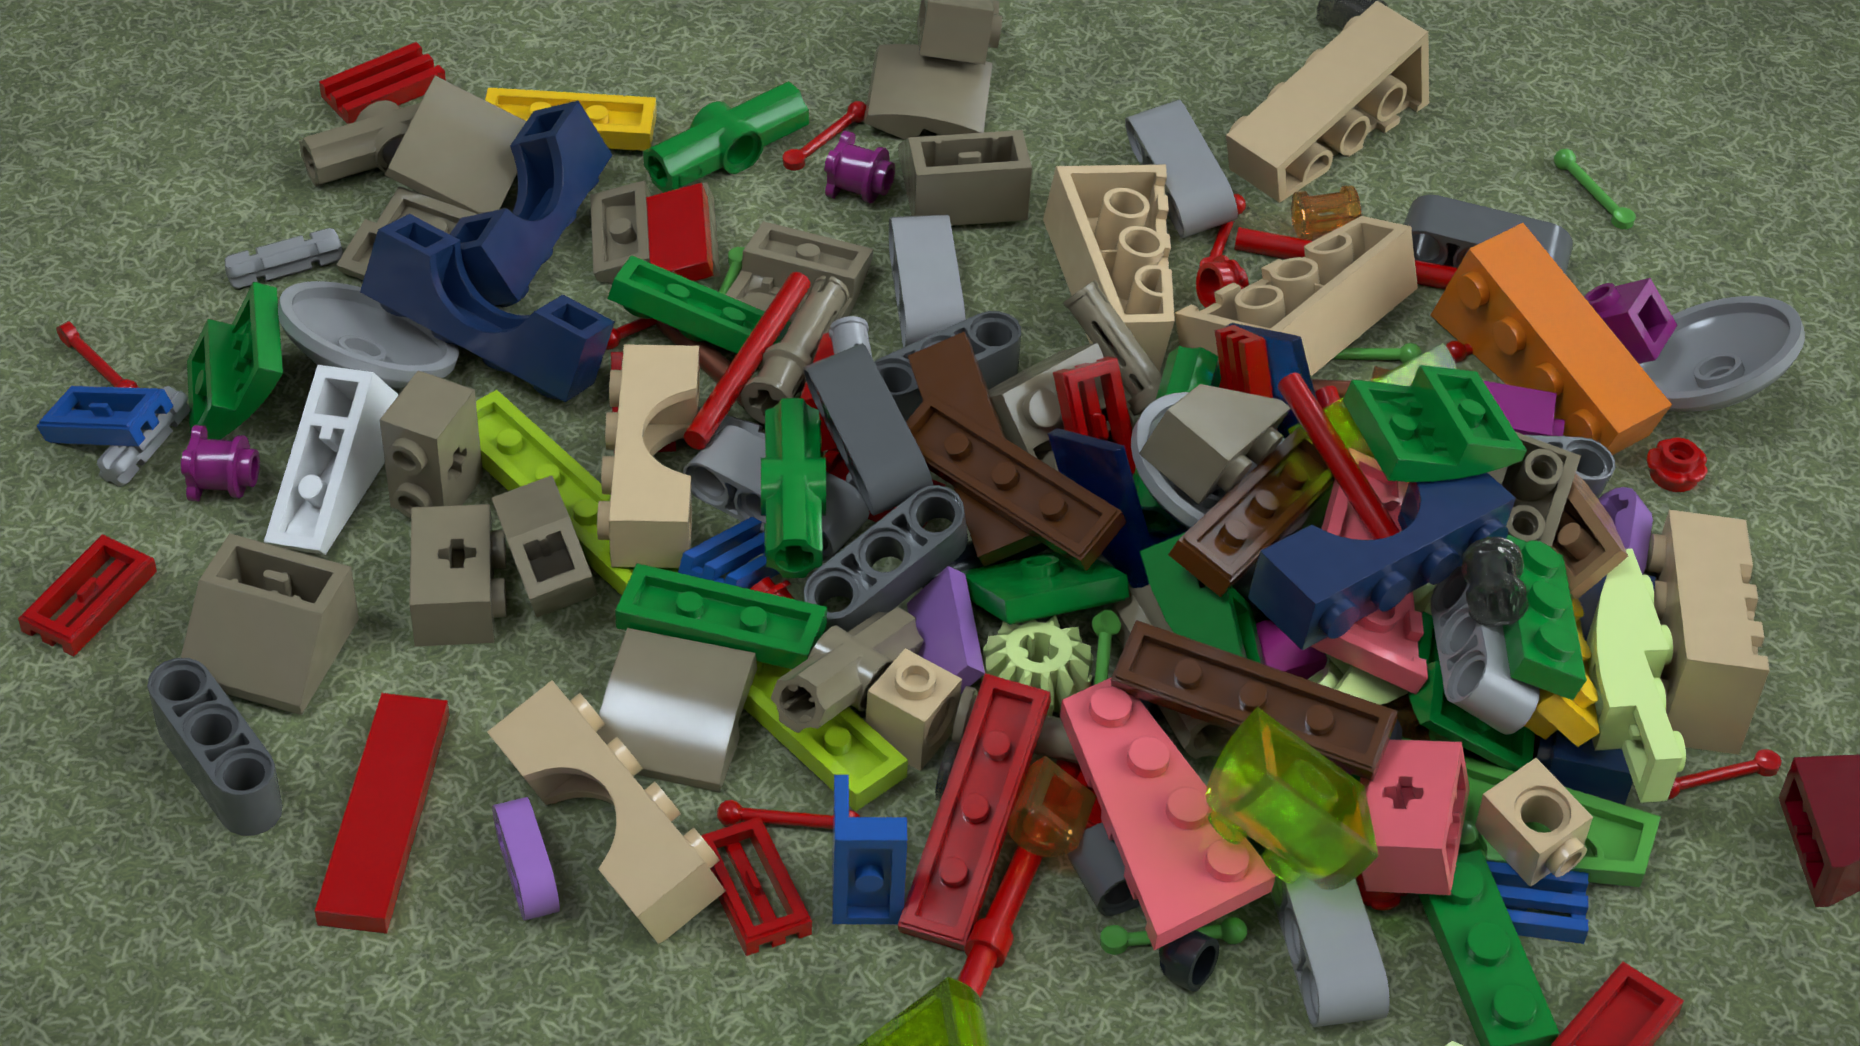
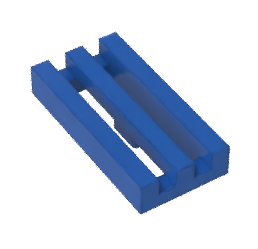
[37,386,173,447]
[678,517,780,589]
[1486,861,1588,944]

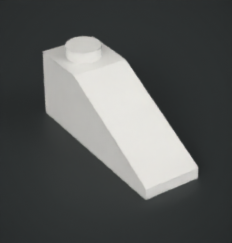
[264,365,398,555]

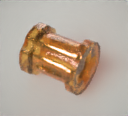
[1291,185,1362,240]

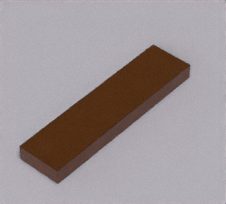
[908,331,1042,567]
[906,392,1127,571]
[1168,427,1335,597]
[1111,620,1398,781]

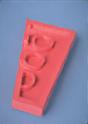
[1310,447,1428,695]
[1060,678,1276,950]

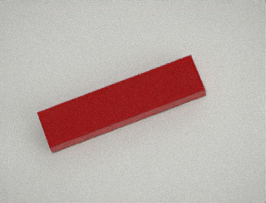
[897,673,1051,952]
[315,693,450,934]

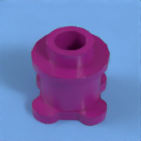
[824,131,895,203]
[181,425,260,502]

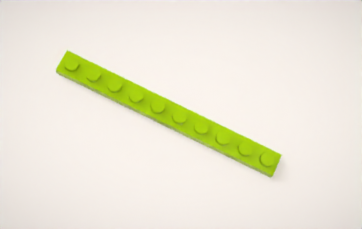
[476,389,908,812]

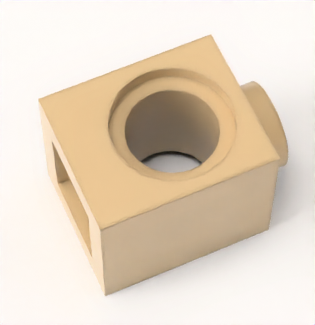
[866,648,962,771]
[1475,758,1593,887]

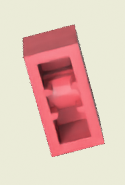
[1348,739,1470,895]

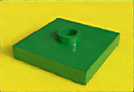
[961,552,1129,625]

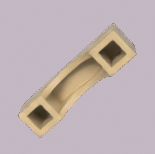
[597,344,700,568]
[487,680,726,944]

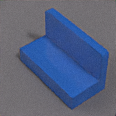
[832,774,907,924]

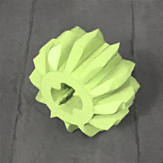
[981,615,1093,716]

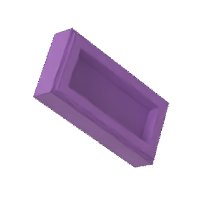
[907,566,985,695]

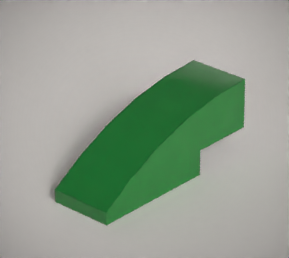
[1140,533,1265,665]

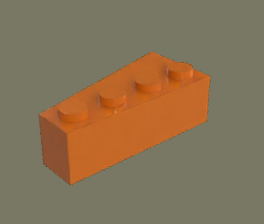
[1430,223,1672,455]

